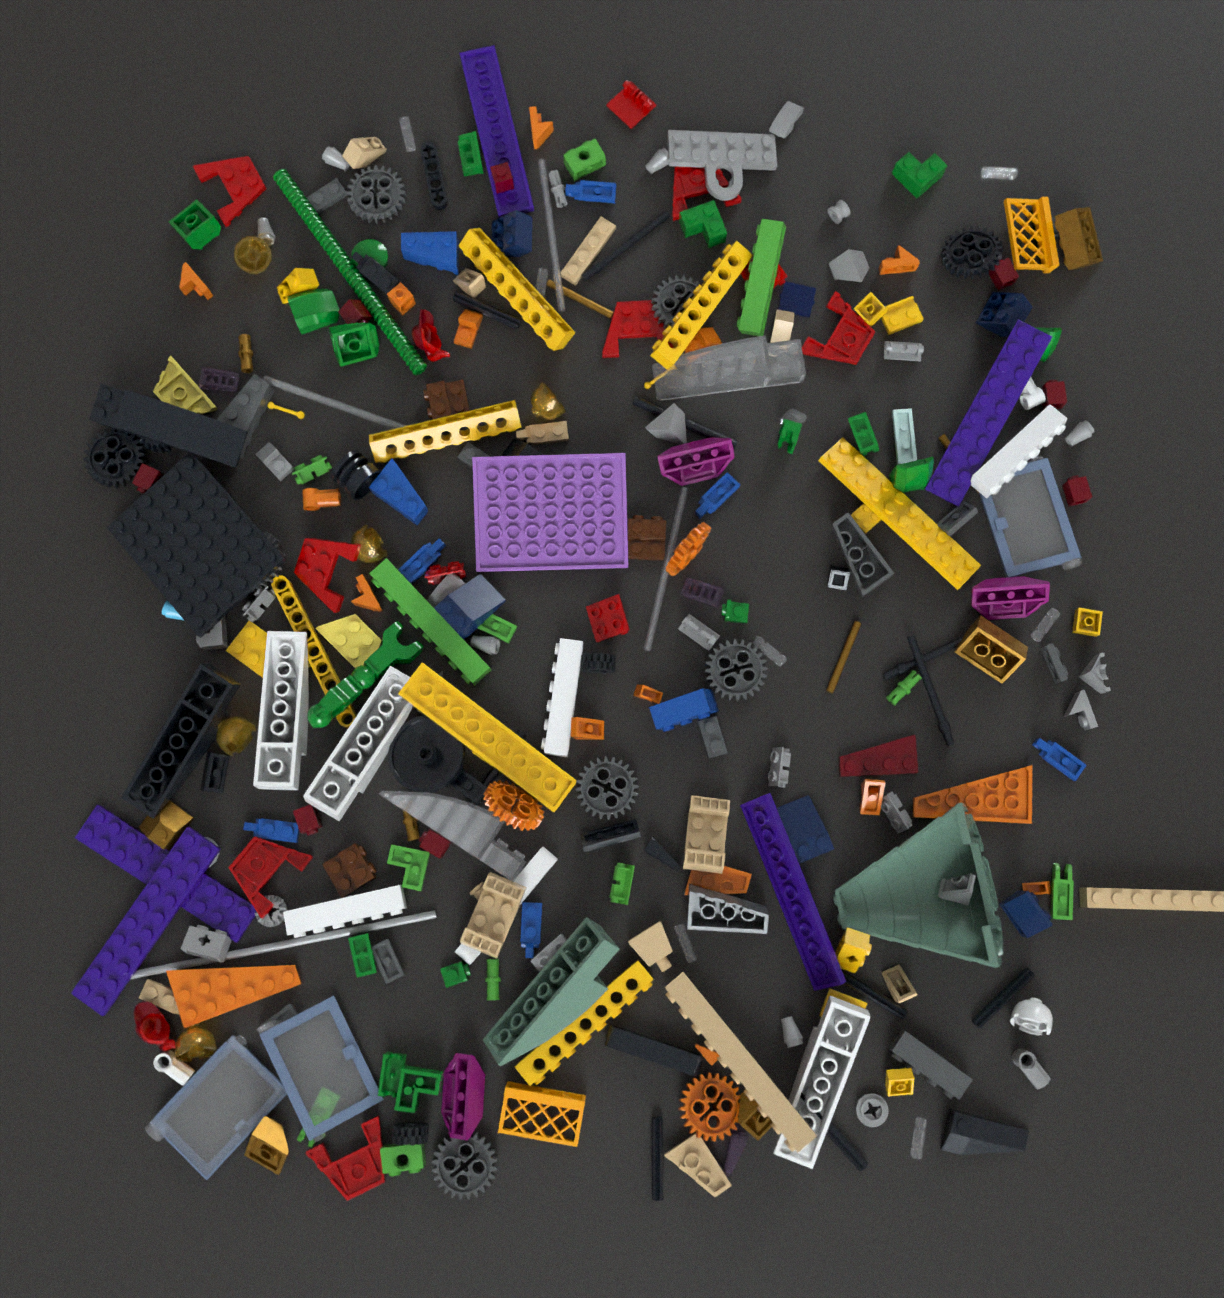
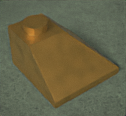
[139,800,194,850]
[738,1092,773,1141]
[244,1116,289,1175]

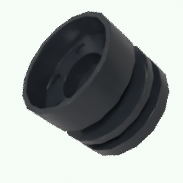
[330,450,381,501]

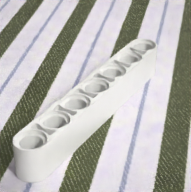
[455,847,558,965]

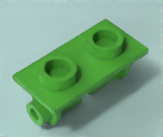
[292,455,332,485]
[609,862,635,905]

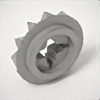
[255,895,287,927]
[856,1093,888,1127]

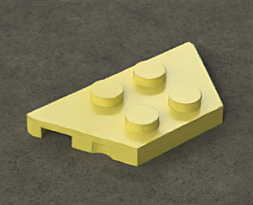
[153,356,218,414]
[316,614,382,668]

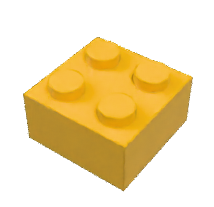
[854,292,888,327]
[851,504,882,534]
[1072,608,1103,637]
[885,1068,914,1096]

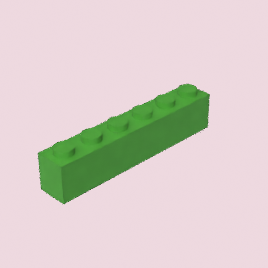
[737,219,786,337]

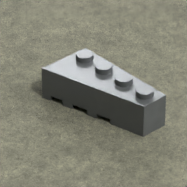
[217,374,274,460]
[832,513,894,599]
[687,883,769,934]

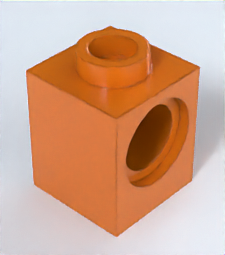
[387,282,416,315]

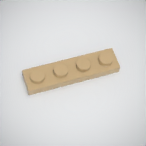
[560,217,616,286]

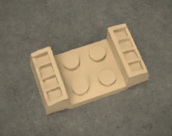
[683,795,730,874]
[460,872,527,959]

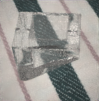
[780,408,807,424]

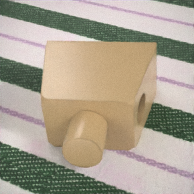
[628,921,673,972]

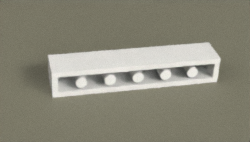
[971,405,1067,498]
[541,638,584,757]
[283,885,407,938]

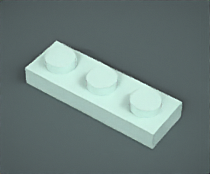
[892,408,917,465]

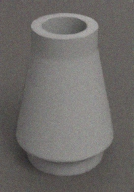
[322,146,350,171]
[645,148,669,174]
[257,217,275,247]
[1065,420,1094,447]
[471,636,500,655]
[781,1016,803,1048]

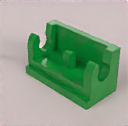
[458,131,483,177]
[848,412,879,456]
[778,419,802,454]
[348,933,377,978]
[378,1052,407,1098]

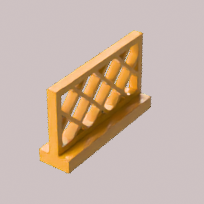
[1004,197,1059,273]
[498,1081,586,1147]

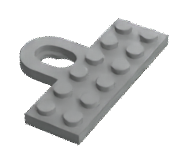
[667,130,777,201]

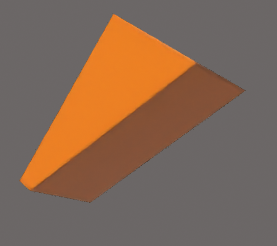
[633,684,663,704]
[1022,881,1051,895]
[694,1043,719,1065]

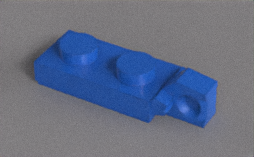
[565,180,616,203]
[695,472,741,518]
[398,539,446,584]
[1032,738,1087,781]
[243,818,300,843]
[520,902,542,958]

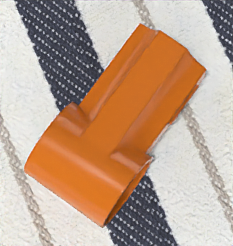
[302,488,341,511]

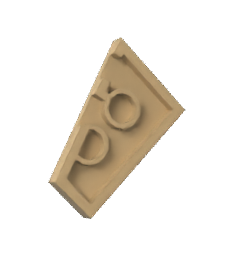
[664,1132,732,1197]

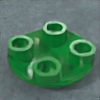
[351,239,388,270]

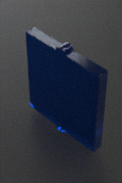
[778,281,816,317]

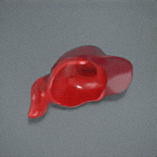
[411,309,450,361]
[134,1002,176,1052]

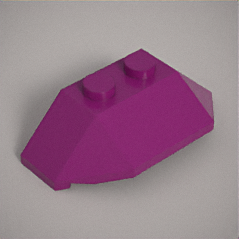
[657,438,735,486]
[971,576,1050,620]
[441,1053,485,1140]

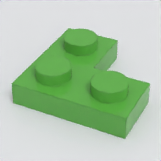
[387,844,430,891]

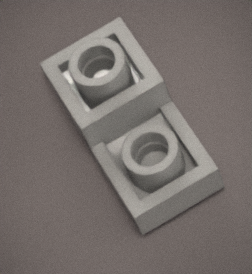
[769,101,804,138]
[427,573,465,608]

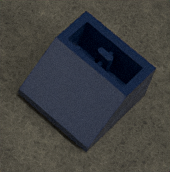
[491,210,532,257]
[976,292,1033,337]
[999,891,1053,938]

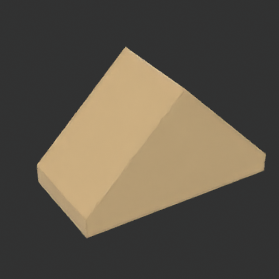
[453,268,486,299]
[770,310,795,348]
[881,965,917,1003]

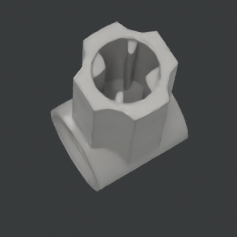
[1012,1049,1051,1090]

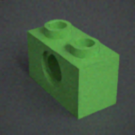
[563,139,606,181]
[380,1144,426,1176]

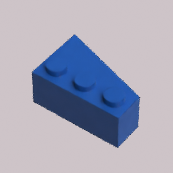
[401,231,459,275]
[369,458,428,525]
[649,688,719,732]

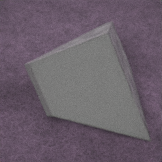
[828,249,869,282]
[646,403,687,444]
[1079,653,1111,694]
[938,871,976,906]

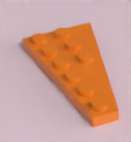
[913,765,1032,824]
[166,965,302,1028]

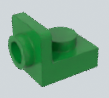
[721,599,749,624]
[440,961,471,988]

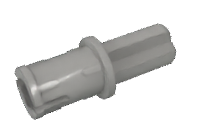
[549,170,568,208]

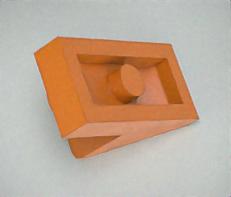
[529,106,553,150]
[879,245,920,275]
[180,262,213,300]
[454,309,483,349]
[684,327,722,361]
[351,574,383,612]
[571,717,604,740]
[859,779,885,815]

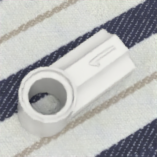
[1020,377,1045,410]
[154,1050,195,1086]

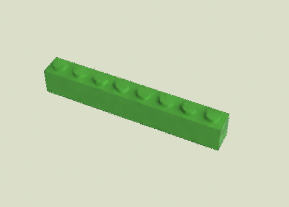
[369,558,491,686]

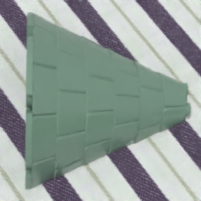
[833,803,1003,968]

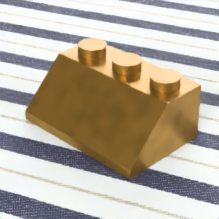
[1055,207,1103,270]
[955,615,1028,684]

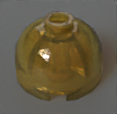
[234,235,272,274]
[530,383,566,421]
[351,525,387,564]
[216,716,256,756]
[175,1025,217,1062]

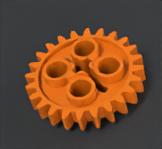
[665,522,712,576]
[483,780,544,831]
[678,1073,741,1141]

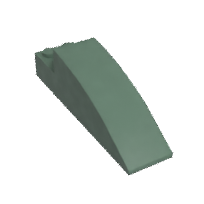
[483,917,619,1066]

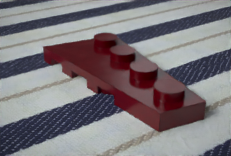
[838,735,918,777]

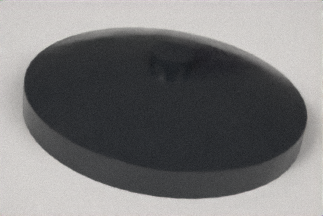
[388,715,465,793]

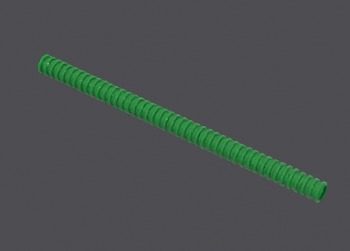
[273,169,427,375]

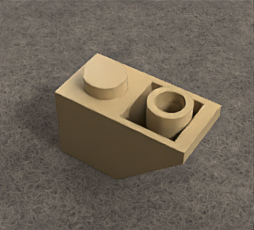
[342,137,387,169]

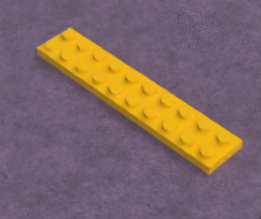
[818,437,981,590]
[398,662,577,813]

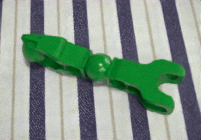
[307,621,424,728]

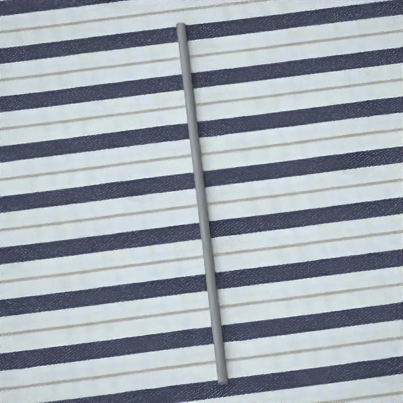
[130,910,437,980]

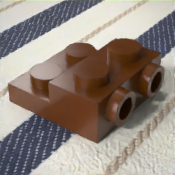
[423,380,470,419]
[628,515,666,561]
[322,843,377,898]

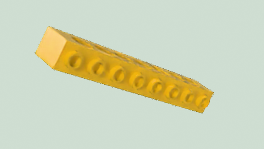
[458,228,576,351]
[650,241,753,370]
[369,400,522,463]
[515,960,653,1086]

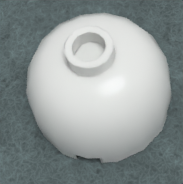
[1010,998,1053,1035]

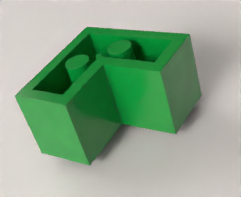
[892,152,948,199]
[679,200,727,248]
[394,1065,444,1113]

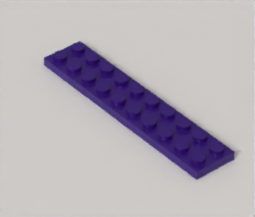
[460,45,534,218]
[924,319,1052,507]
[740,793,846,991]
[75,805,257,943]
[71,827,221,1016]

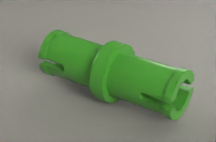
[886,670,922,706]
[485,959,501,1000]

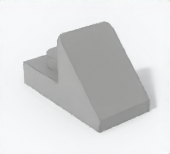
[255,442,294,481]
[1064,690,1098,731]

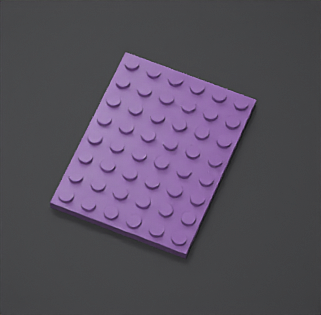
[472,453,628,572]

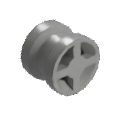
[827,200,851,224]

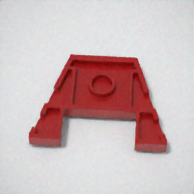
[193,156,267,227]
[672,166,742,221]
[799,291,875,365]
[602,300,673,358]
[294,538,362,613]
[228,836,313,919]
[305,1115,386,1201]

